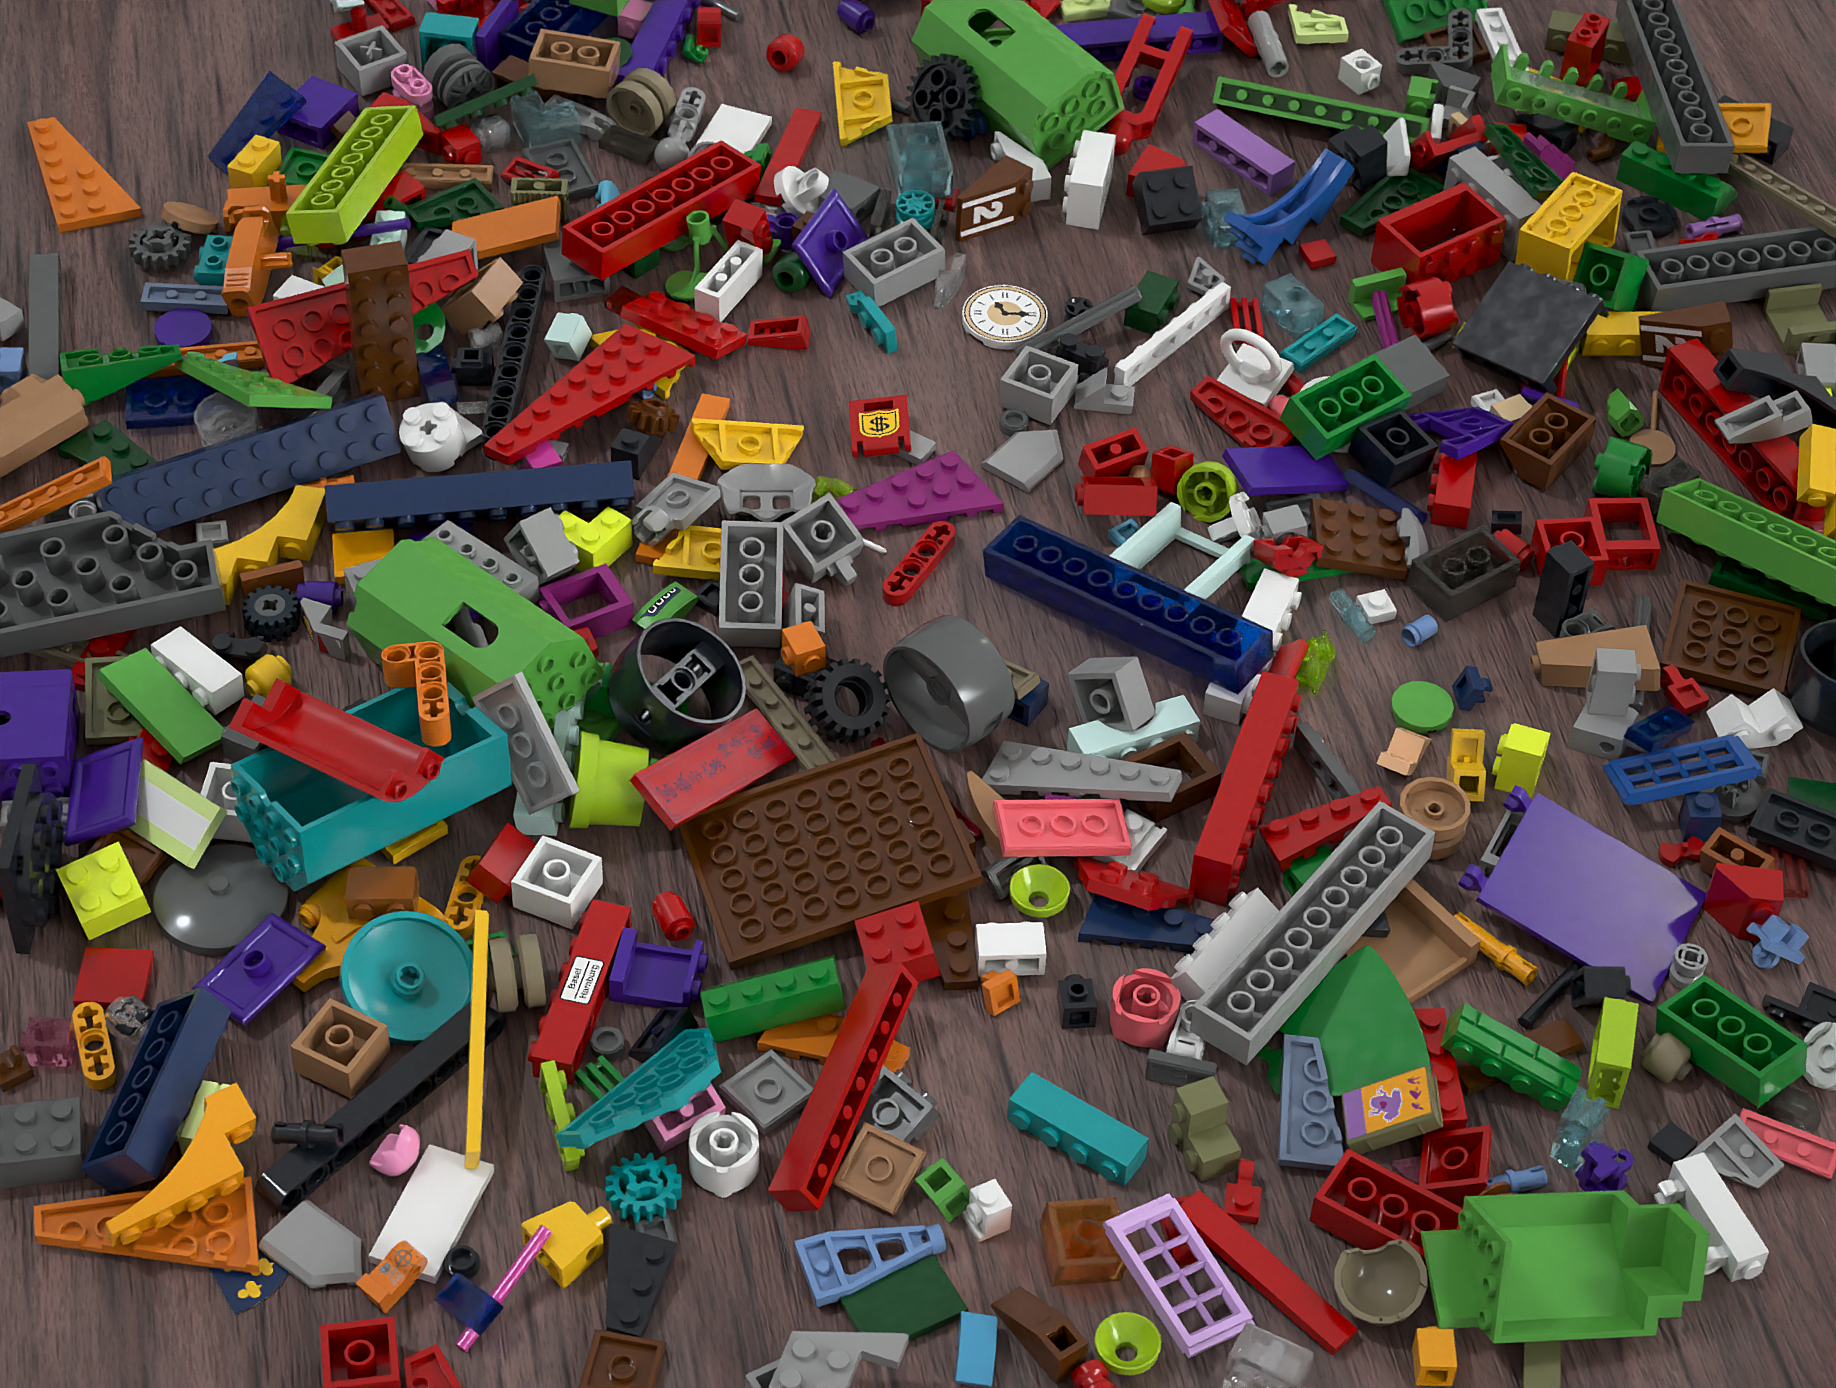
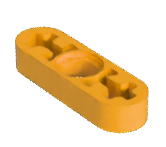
[444,855,485,939]
[72,1002,117,1091]

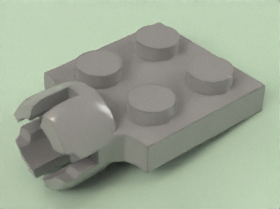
[631,473,721,546]

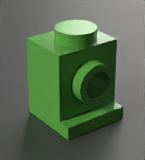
[1405,76,1438,117]
[915,1157,970,1223]

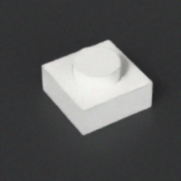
[1355,589,1397,625]

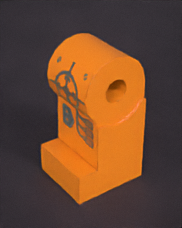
[356,1240,428,1314]

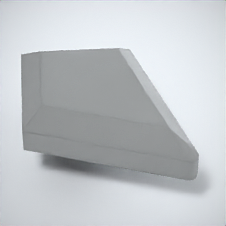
[1187,257,1226,295]

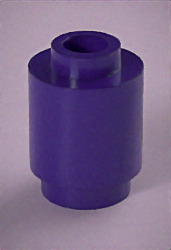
[837,0,875,33]
[296,581,344,612]

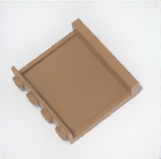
[1338,879,1481,1004]

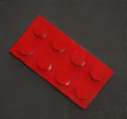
[620,292,748,360]

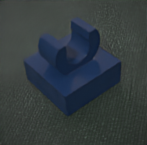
[1452,666,1493,711]

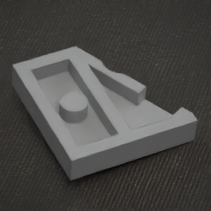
[1685,1113,1784,1190]

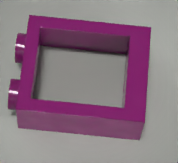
[537,563,634,639]

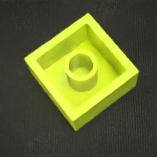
[56,841,151,940]

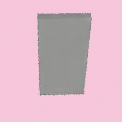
[472,672,580,815]

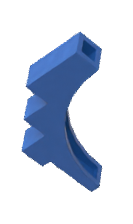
[1223,148,1355,266]

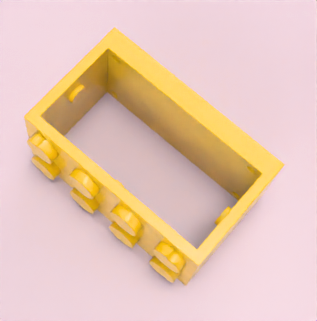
[1515,172,1623,281]

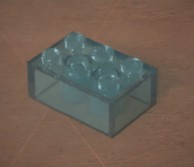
[886,121,953,199]

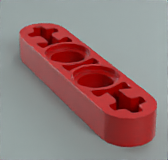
[882,521,955,606]

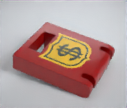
[849,394,912,458]

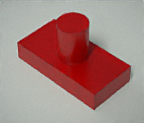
[330,7,390,42]

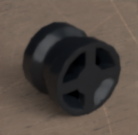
[1064,297,1093,332]

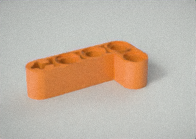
[381,641,452,746]

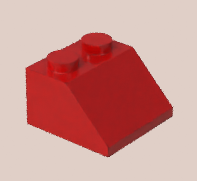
[1703,863,1784,942]

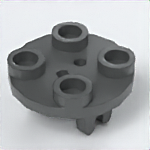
[1697,764,1762,825]

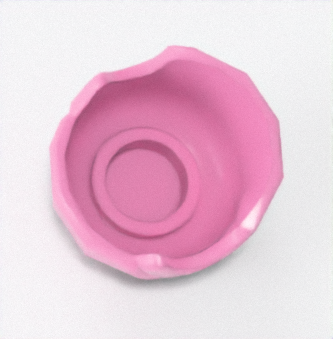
[369,1124,420,1176]

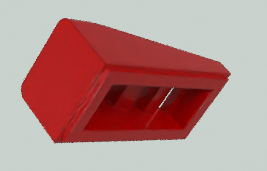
[747,315,811,350]

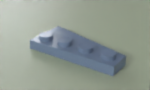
[1277,1034,1344,1171]

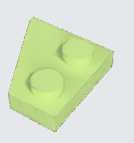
[1288,4,1349,44]

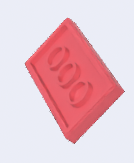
[992,799,1132,857]

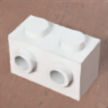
[975,922,1046,977]

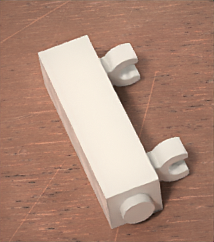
[1654,1152,1769,1282]

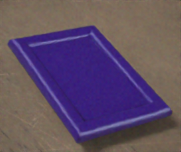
[791,189,869,298]
[64,738,144,847]
[191,913,326,1026]

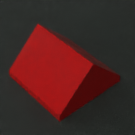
[1419,1125,1493,1209]

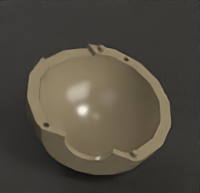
[1334,1239,1428,1326]

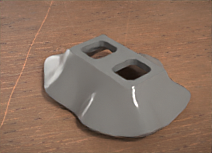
[717,464,816,522]

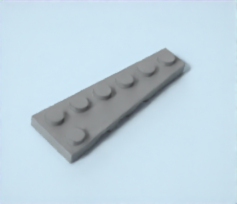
[982,741,1183,802]

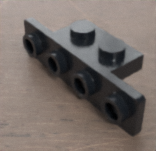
[1762,981,1836,1032]

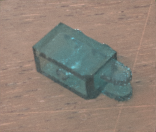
[1550,1086,1611,1171]

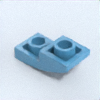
[953,1311,997,1388]

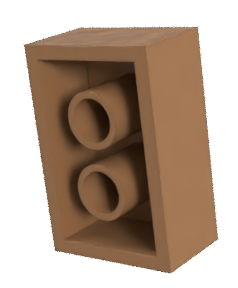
[529,29,621,98]

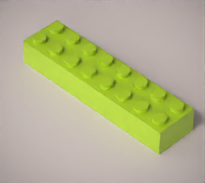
[286,105,424,246]

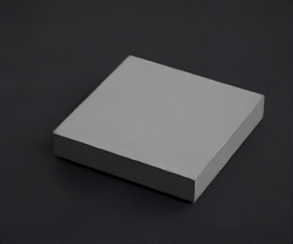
[719,1049,814,1136]

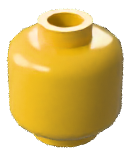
[244,654,293,697]

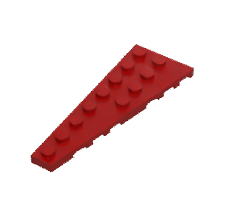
[247,249,479,384]
[484,323,695,465]

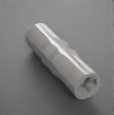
[1248,11,1289,78]

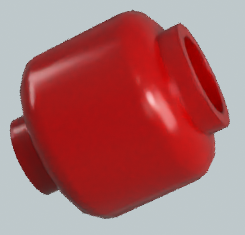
[766,33,805,72]

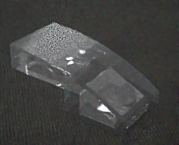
[934,253,966,310]

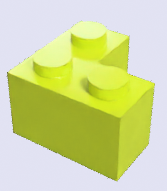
[559,506,633,572]
[1491,723,1551,799]

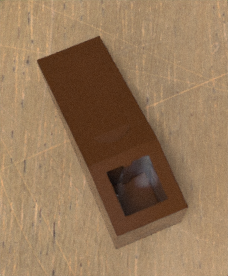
[492,55,578,104]
[991,1287,1088,1385]

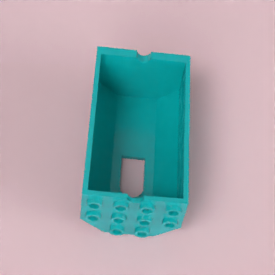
[230,681,512,892]

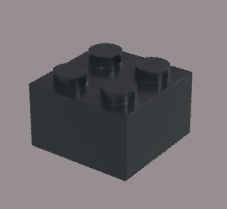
[1132,166,1203,235]
[1348,408,1438,489]

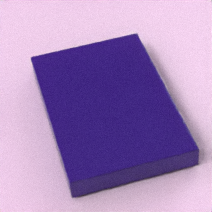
[475,0,520,74]

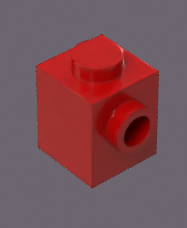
[440,123,482,165]
[1151,445,1194,495]

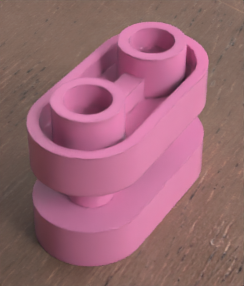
[391,64,434,120]

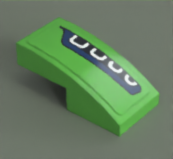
[632,581,699,630]

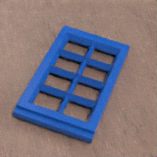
[1602,734,1762,806]

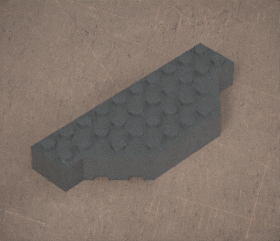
[0,511,226,658]

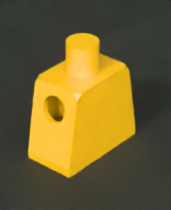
[521,1201,612,1289]

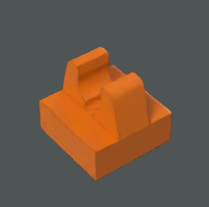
[981,969,1021,1016]

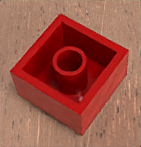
[1530,517,1609,586]
[854,901,941,983]
[320,1316,401,1388]

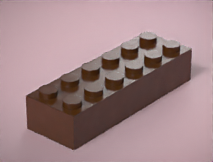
[341,240,420,402]

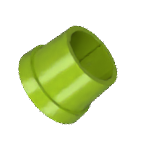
[569,731,649,828]

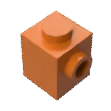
[781,621,826,676]

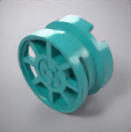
[896,190,935,230]

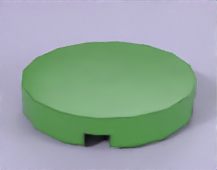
[1390,681,1454,734]

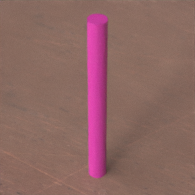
[455,1225,552,1353]

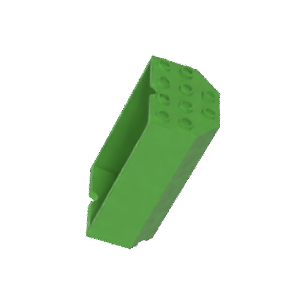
[911,0,1124,170]
[347,537,604,730]

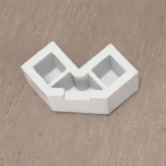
[1706,688,1803,749]

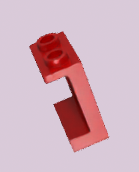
[1409,114,1488,173]

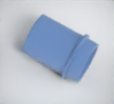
[1401,614,1438,647]

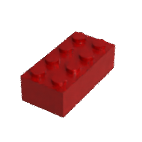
[1309,1149,1463,1286]

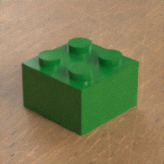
[1573,241,1650,312]

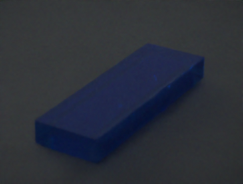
[416,344,458,404]
[1342,468,1428,525]
[1623,705,1695,753]

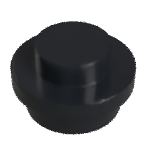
[444,1245,481,1280]

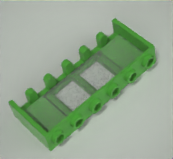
[1491,44,1656,144]

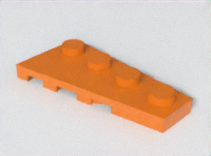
[757,1013,910,1073]

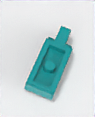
[846,289,897,354]

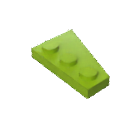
[539,1060,585,1172]

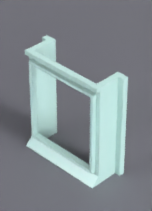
[1107,502,1255,623]

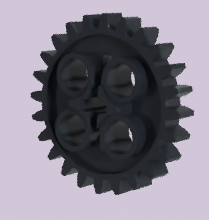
[905,53,982,143]

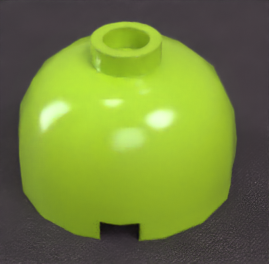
[1177,461,1239,523]

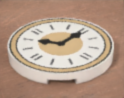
[962,285,1048,350]

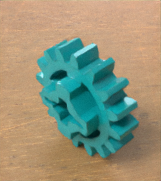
[605,1153,682,1223]

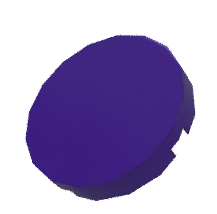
[154,308,213,348]

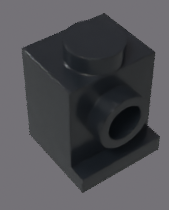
[1057,974,1098,1029]

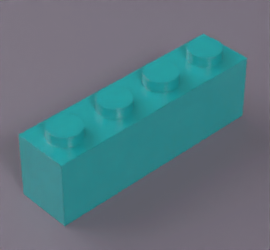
[1007,1072,1149,1187]

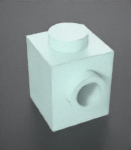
[544,313,592,361]

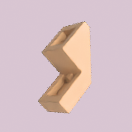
[1377,727,1431,776]

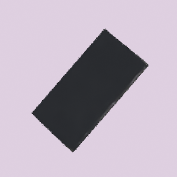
[628,1006,698,1063]

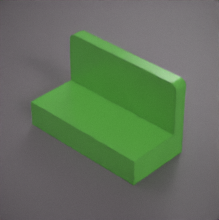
[1348,268,1407,322]

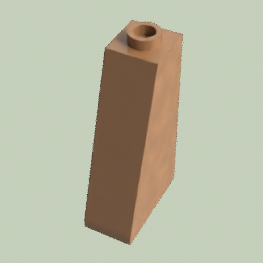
[1530,625,1660,691]

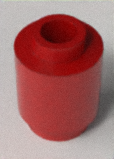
[1488,529,1534,571]
[651,891,695,941]

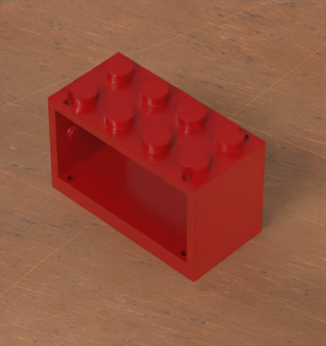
[1371,182,1507,285]

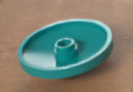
[339,911,473,1045]

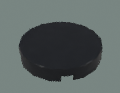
[1621,196,1677,239]

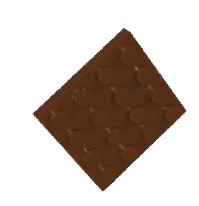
[1659,579,1802,697]

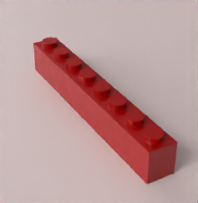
[768,962,918,1211]

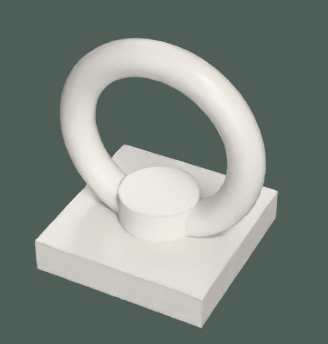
[1217,329,1294,408]

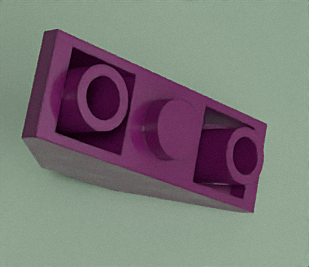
[1523,132,1580,180]

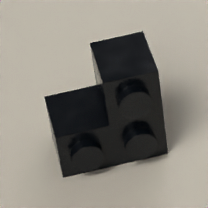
[1329,124,1388,191]

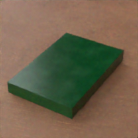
[838,1255,968,1342]

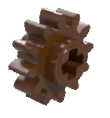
[625,399,679,435]

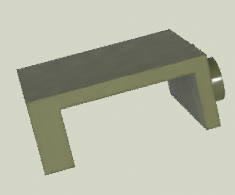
[1762,283,1836,355]

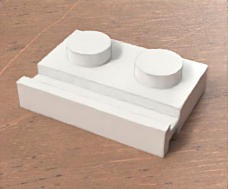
[1093,809,1168,873]

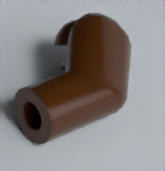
[1586,133,1617,163]

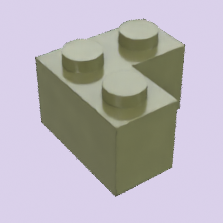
[1168,1076,1241,1183]

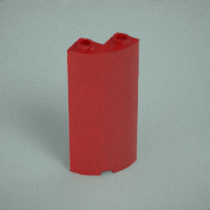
[229,678,445,803]

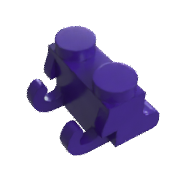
[1575,1141,1634,1192]

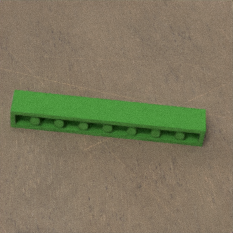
[1213,76,1431,143]

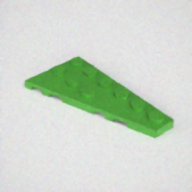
[175,352,332,409]

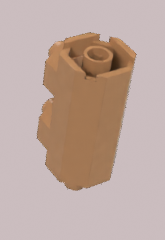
[0,374,89,478]

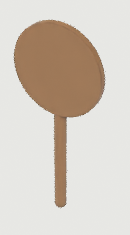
[1629,390,1676,466]

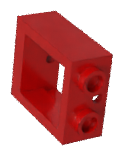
[1559,11,1611,88]
[1075,476,1157,516]
[1584,498,1661,570]

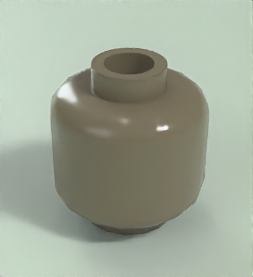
[1640,1033,1693,1083]

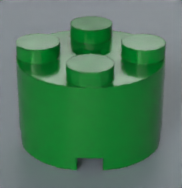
[1592,437,1653,498]

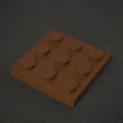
[1309,498,1407,580]

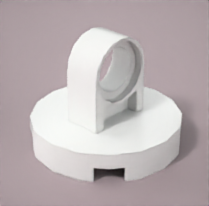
[774,166,829,218]
[1207,492,1262,552]
[1803,1022,1836,1091]

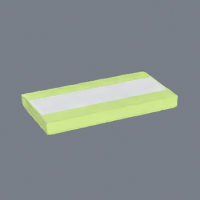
[128,759,228,869]

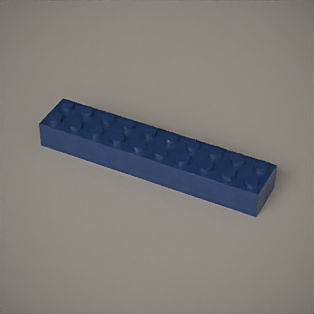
[92,393,401,532]
[325,460,635,533]

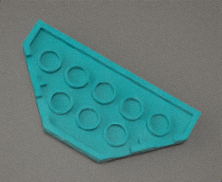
[555,1028,721,1150]

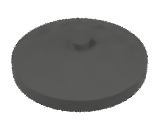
[153,844,289,957]

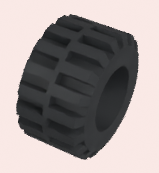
[803,658,891,744]

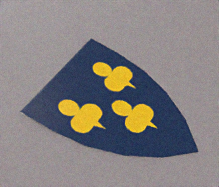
[208,1250,289,1315]

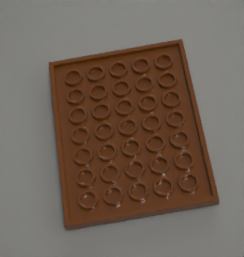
[678,732,984,970]

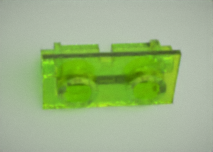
[1295,630,1335,695]

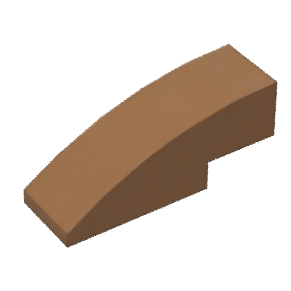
[965,770,1020,867]

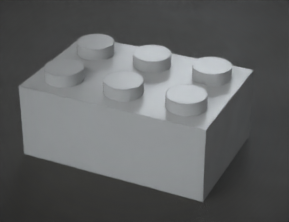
[843,218,946,307]

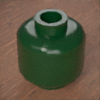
[772,252,812,293]

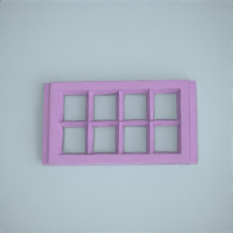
[1103,1193,1255,1358]

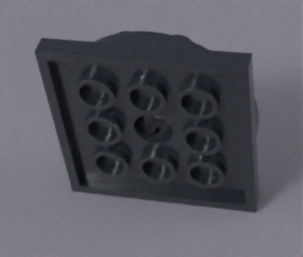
[0,763,68,954]

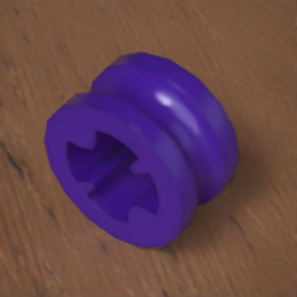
[1133,76,1156,101]

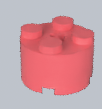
[1110,968,1181,1049]

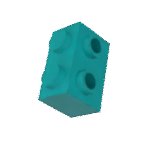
[194,235,233,286]

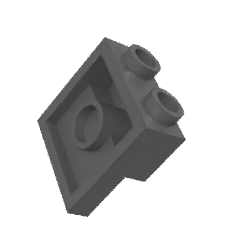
[854,1066,940,1143]

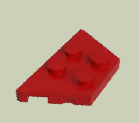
[1072,856,1196,911]

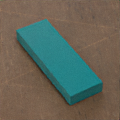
[1279,313,1358,374]

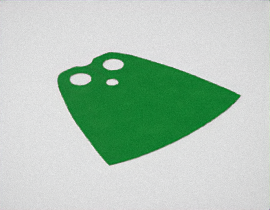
[1257,944,1431,1096]

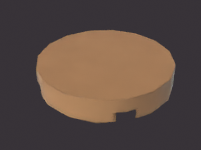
[161,202,218,234]

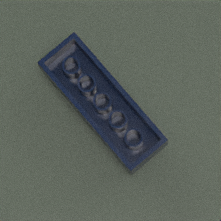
[80,987,231,1193]

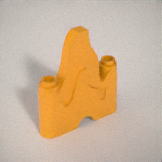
[292,858,449,993]

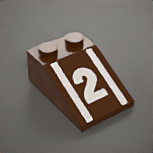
[955,155,1034,242]
[1638,301,1733,367]

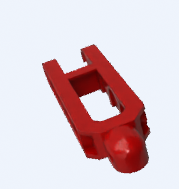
[1103,13,1194,156]

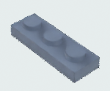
[140,283,229,314]

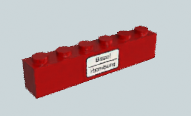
[528,899,632,1085]

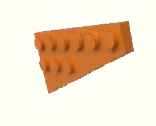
[27,117,143,233]
[34,1177,260,1274]

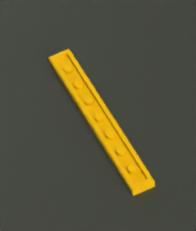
[464,910,489,1169]

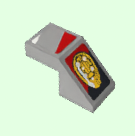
[300,598,351,661]

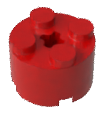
[1397,277,1459,340]

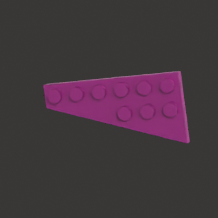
[820,450,1004,539]

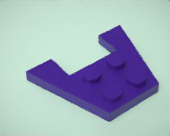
[1407,407,1513,460]

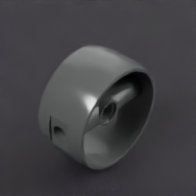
[883,615,1015,753]

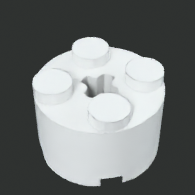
[399,402,467,472]
[689,1111,759,1197]

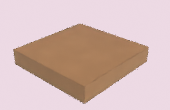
[831,1122,928,1217]

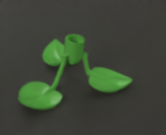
[661,211,781,301]

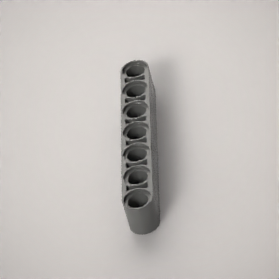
[29,252,62,380]

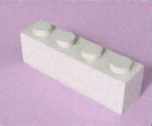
[1171,888,1279,1001]

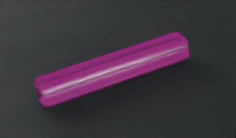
[1371,290,1399,349]

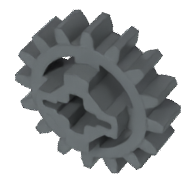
[129,220,192,271]

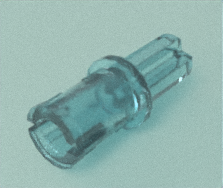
[1329,588,1377,642]

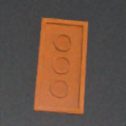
[452,196,561,260]

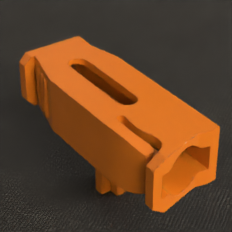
[223,171,307,232]
[221,206,293,317]

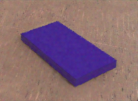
[1222,446,1350,496]

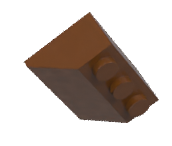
[1500,392,1597,491]

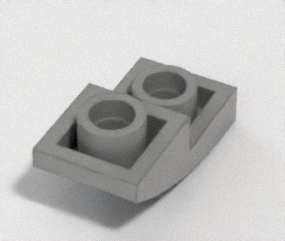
[1397,508,1429,575]

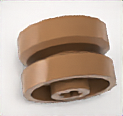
[1398,777,1471,860]

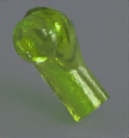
[813,476,857,497]

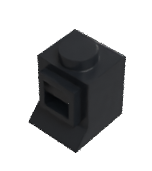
[451,342,494,386]

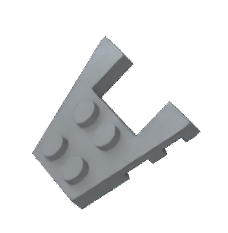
[768,1331,909,1388]

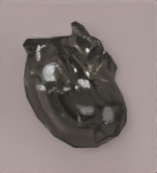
[1754,1086,1821,1132]

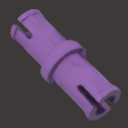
[1685,214,1743,239]

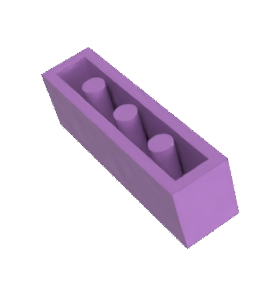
[1192,109,1295,196]

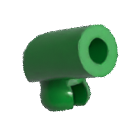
[682,34,709,64]

